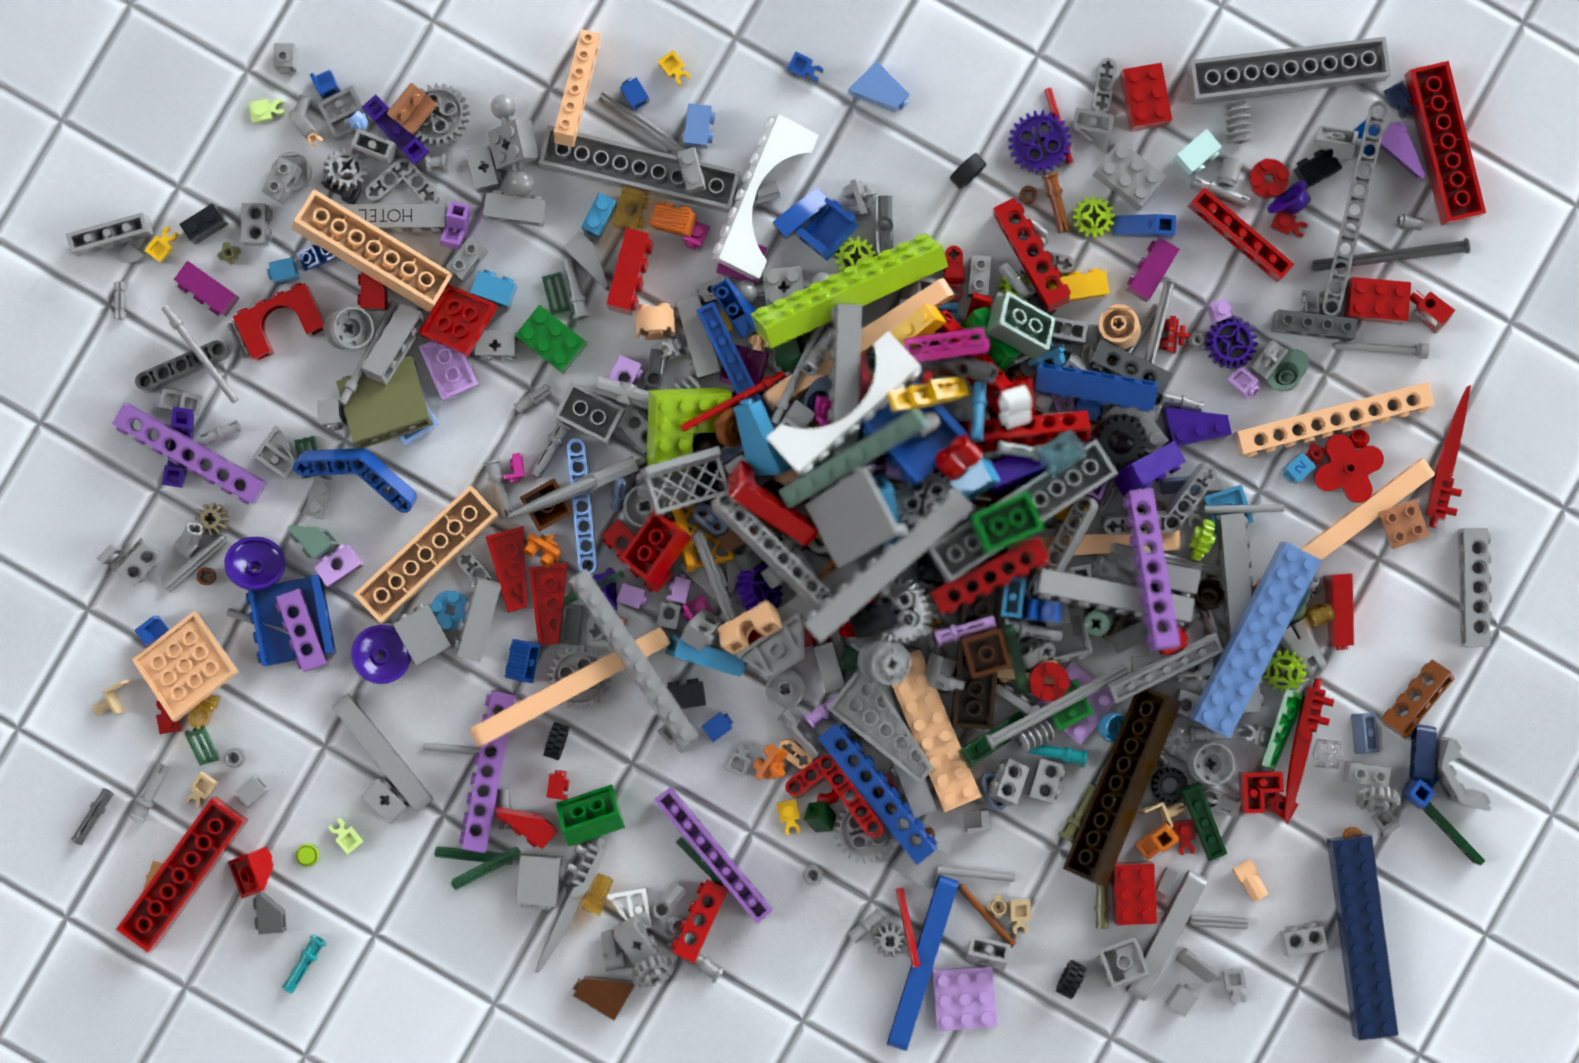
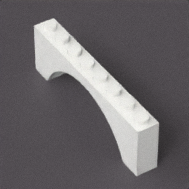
[712,114,819,280]
[767,331,922,477]

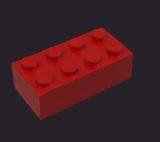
[606,228,654,316]

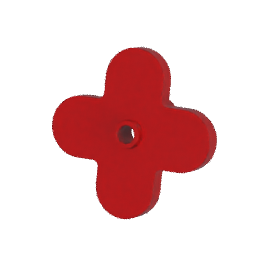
[1313,434,1384,503]

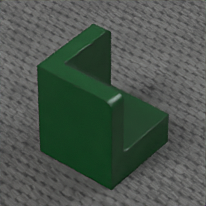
[804,801,836,833]

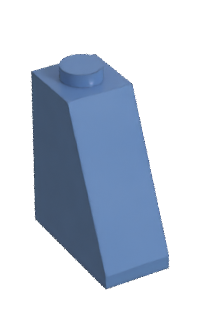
[848,61,910,112]

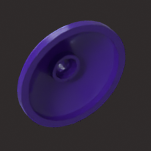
[224,537,285,591]
[351,625,411,684]

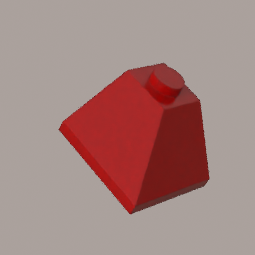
[228,846,274,899]

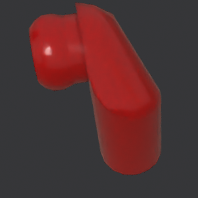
[817,782,840,805]

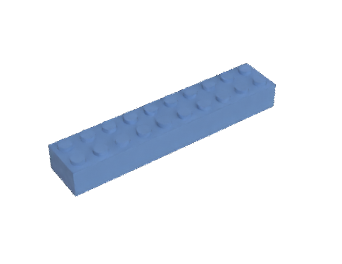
[1189,542,1322,739]

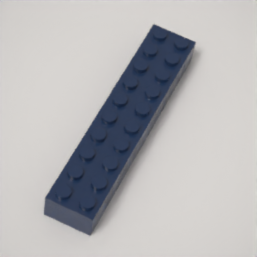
[1327,834,1399,1041]

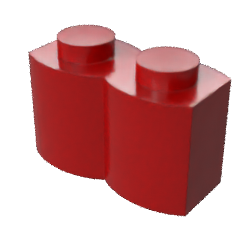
[934,434,983,481]

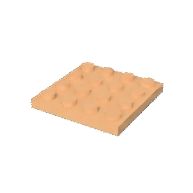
[132,611,239,722]

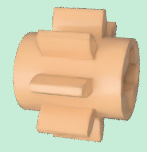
[747,331,770,352]

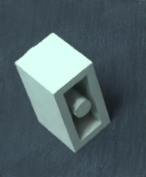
[1174,129,1222,176]

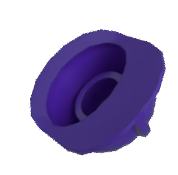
[1267,180,1311,214]
[592,567,617,612]

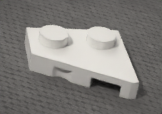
[608,887,652,929]

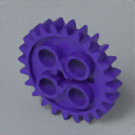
[1008,110,1072,175]

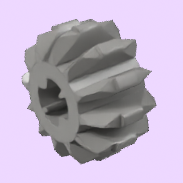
[873,923,906,957]

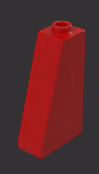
[1323,573,1354,650]

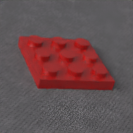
[418,284,498,357]

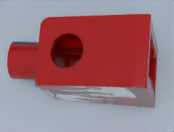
[1410,290,1456,334]

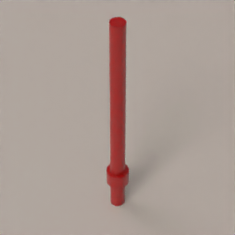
[680,371,786,432]

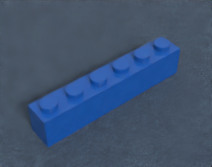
[1035,363,1159,412]

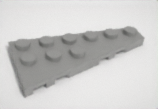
[827,668,933,784]

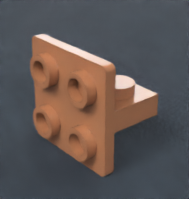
[387,83,437,134]
[1378,499,1429,549]

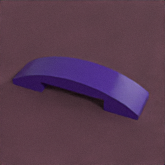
[362,94,429,165]
[162,407,194,488]

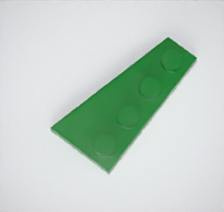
[1262,688,1304,770]

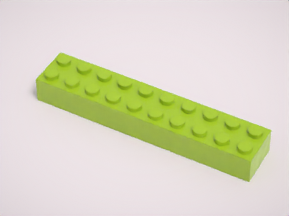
[751,233,948,349]

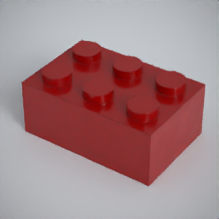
[1120,62,1172,132]
[1344,277,1411,324]
[620,510,692,585]
[1111,861,1157,926]

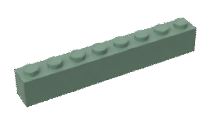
[779,408,929,509]

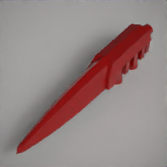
[1425,385,1471,528]
[1284,678,1335,824]

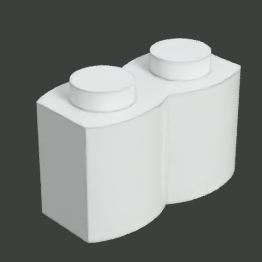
[999,385,1031,430]

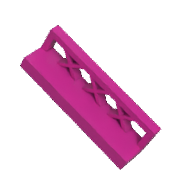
[904,327,990,362]

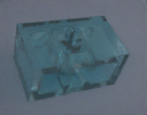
[1037,430,1086,477]

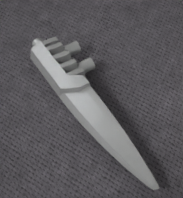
[508,456,646,518]
[535,836,606,973]

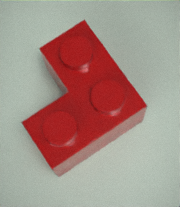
[1238,771,1284,814]

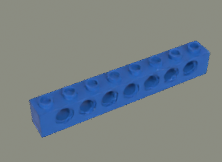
[818,722,938,865]

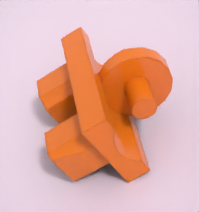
[524,532,561,568]
[752,744,788,780]

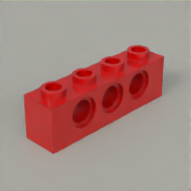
[602,519,674,593]
[671,880,728,964]

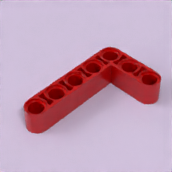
[728,460,819,546]
[785,754,884,839]

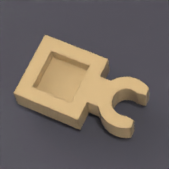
[186,771,218,809]
[1009,899,1031,935]

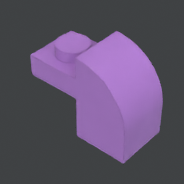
[440,201,470,250]

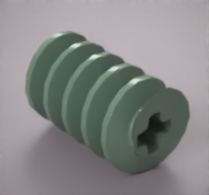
[1084,609,1113,636]

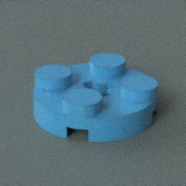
[431,591,469,630]

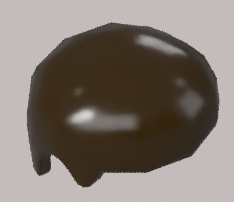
[692,432,722,463]
[1194,577,1225,610]

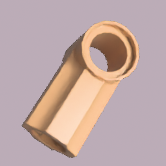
[1232,859,1268,902]

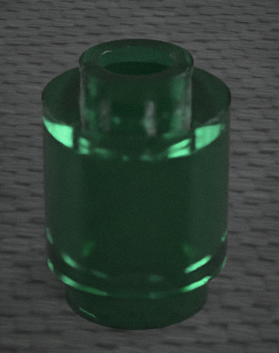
[839,643,859,674]

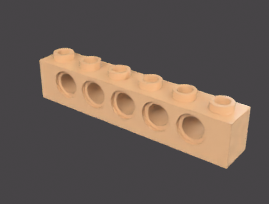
[554,29,600,147]

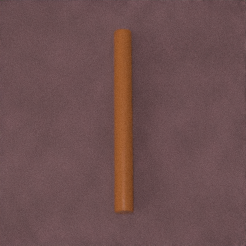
[957,884,1017,948]

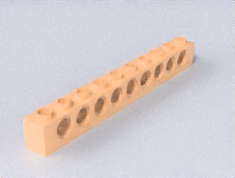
[1234,382,1434,458]

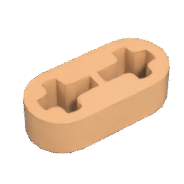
[779,739,812,769]

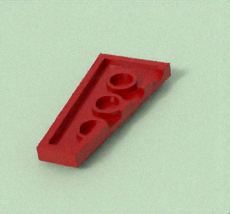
[485,526,527,613]
[528,562,568,646]

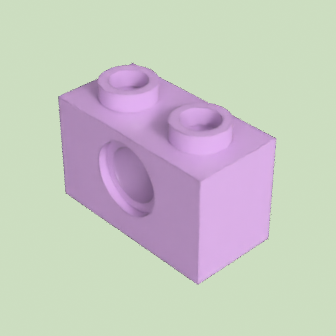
[608,354,644,385]
[314,544,364,587]

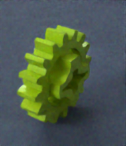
[1071,195,1115,239]
[834,236,877,272]
[1189,519,1215,562]
[1263,649,1307,693]

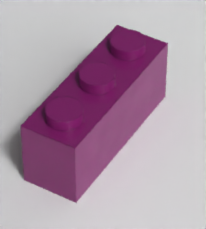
[1126,237,1180,302]
[173,260,240,316]

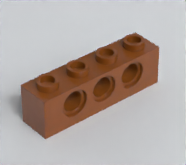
[1382,659,1455,739]

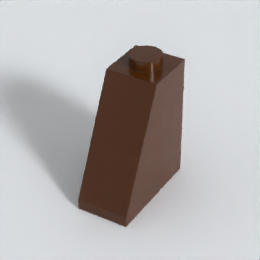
[573,975,635,1020]

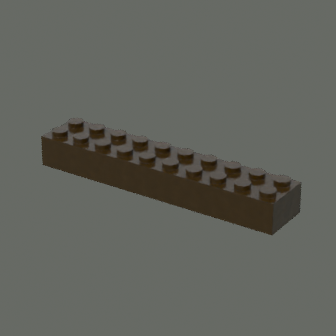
[951,545,1008,730]
[1063,688,1182,887]

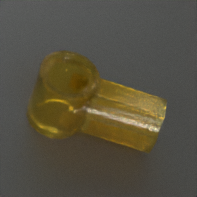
[581,873,614,916]

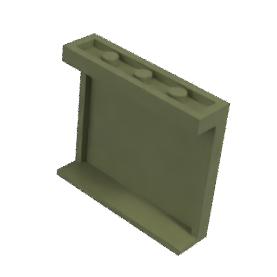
[336,356,434,448]

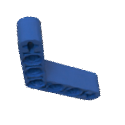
[293,448,417,513]

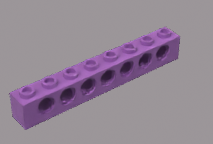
[112,403,268,505]
[1123,488,1180,651]
[459,690,515,853]
[654,786,773,924]

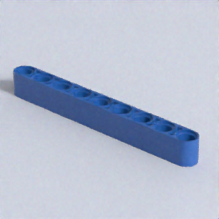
[887,875,959,1051]

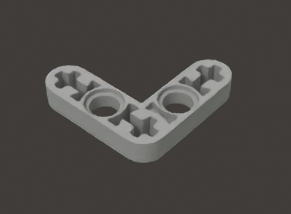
[365,158,440,204]

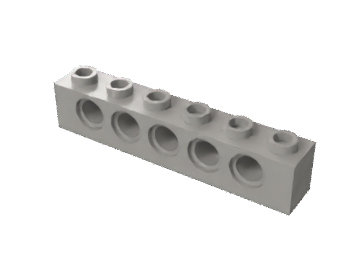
[1458,528,1493,647]

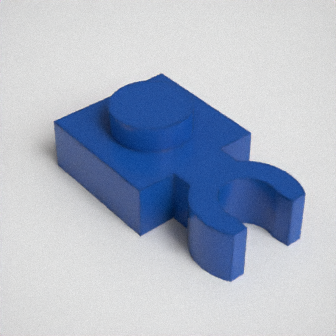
[787,51,824,82]

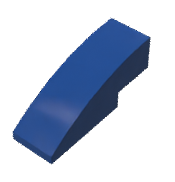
[773,188,826,240]

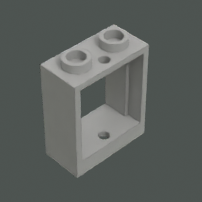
[1045,607,1093,663]

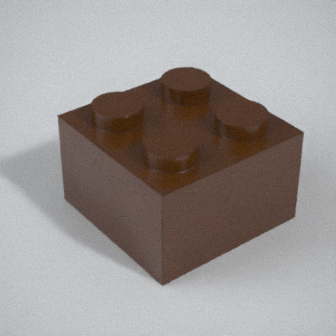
[960,627,1012,679]

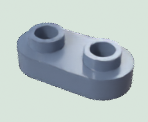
[693,503,728,537]
[979,772,1007,811]

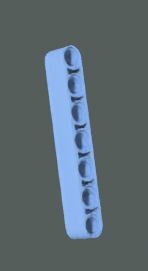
[567,439,598,575]

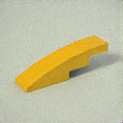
[887,377,970,412]

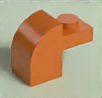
[1135,822,1179,860]

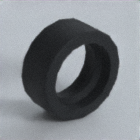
[950,153,987,190]

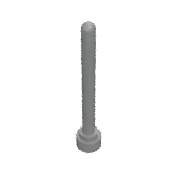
[1332,342,1429,359]

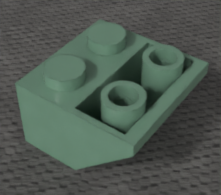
[288,525,339,560]

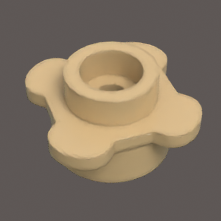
[986,894,1009,919]

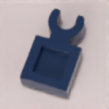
[1383,81,1415,119]

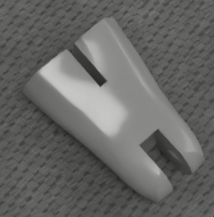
[636,472,694,508]
[1279,615,1326,677]

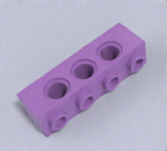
[275,589,329,672]

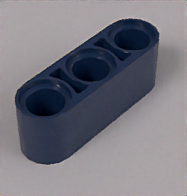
[1409,724,1437,782]

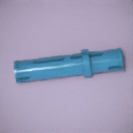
[970,382,987,442]

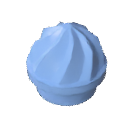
[348,110,368,130]

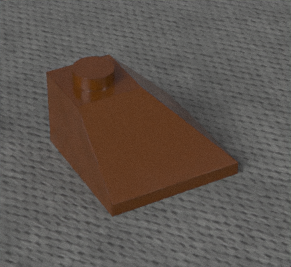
[519,478,574,532]

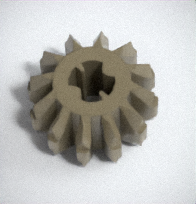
[195,502,230,536]

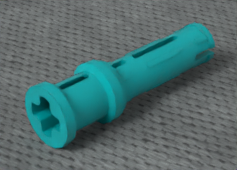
[1026,744,1088,768]
[282,934,327,994]

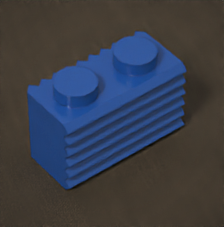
[504,639,541,683]

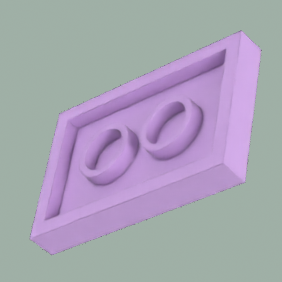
[418,341,479,401]

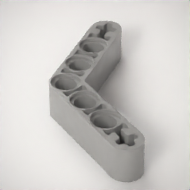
[1101,462,1217,535]

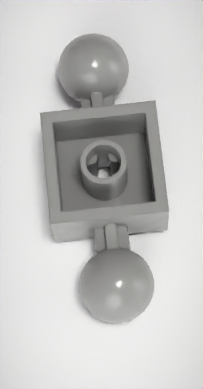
[487,94,540,196]
[735,266,831,306]

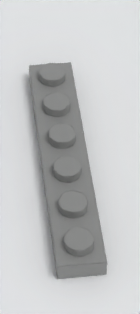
[1107,632,1224,704]

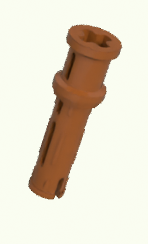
[1042,172,1070,233]

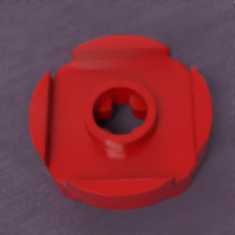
[1249,158,1289,199]
[1029,662,1069,702]

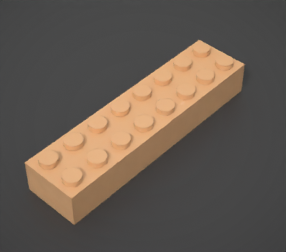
[291,190,453,313]
[353,485,500,624]
[891,649,981,812]

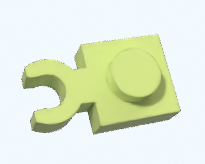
[248,99,286,124]
[329,818,364,855]

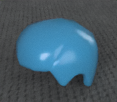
[1098,713,1124,742]

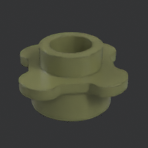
[218,242,241,265]

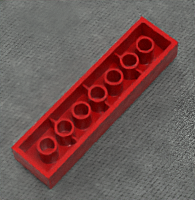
[1404,61,1486,226]
[115,796,249,953]

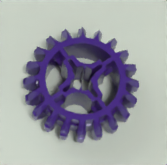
[1204,316,1258,369]
[735,563,784,611]

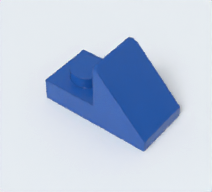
[1023,599,1062,623]

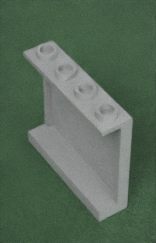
[805,465,907,569]

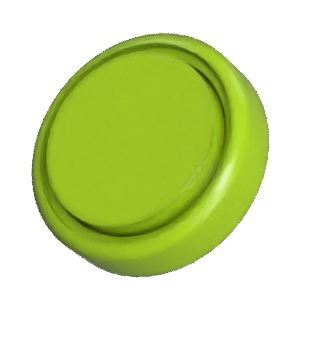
[296,844,319,867]

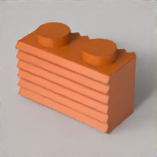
[650,201,697,238]

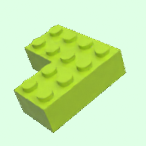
[646,387,732,473]

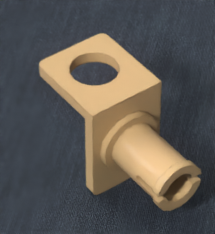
[92,679,130,716]
[1138,800,1186,828]

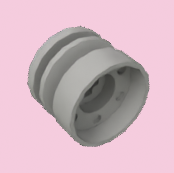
[323,307,374,350]
[858,639,910,685]
[1186,743,1235,785]

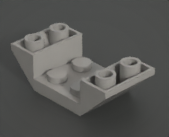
[1435,736,1491,811]

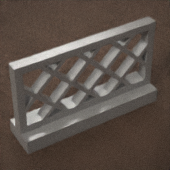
[640,446,728,515]

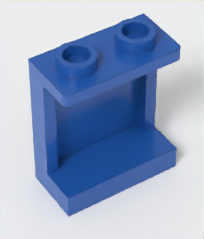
[794,197,859,261]

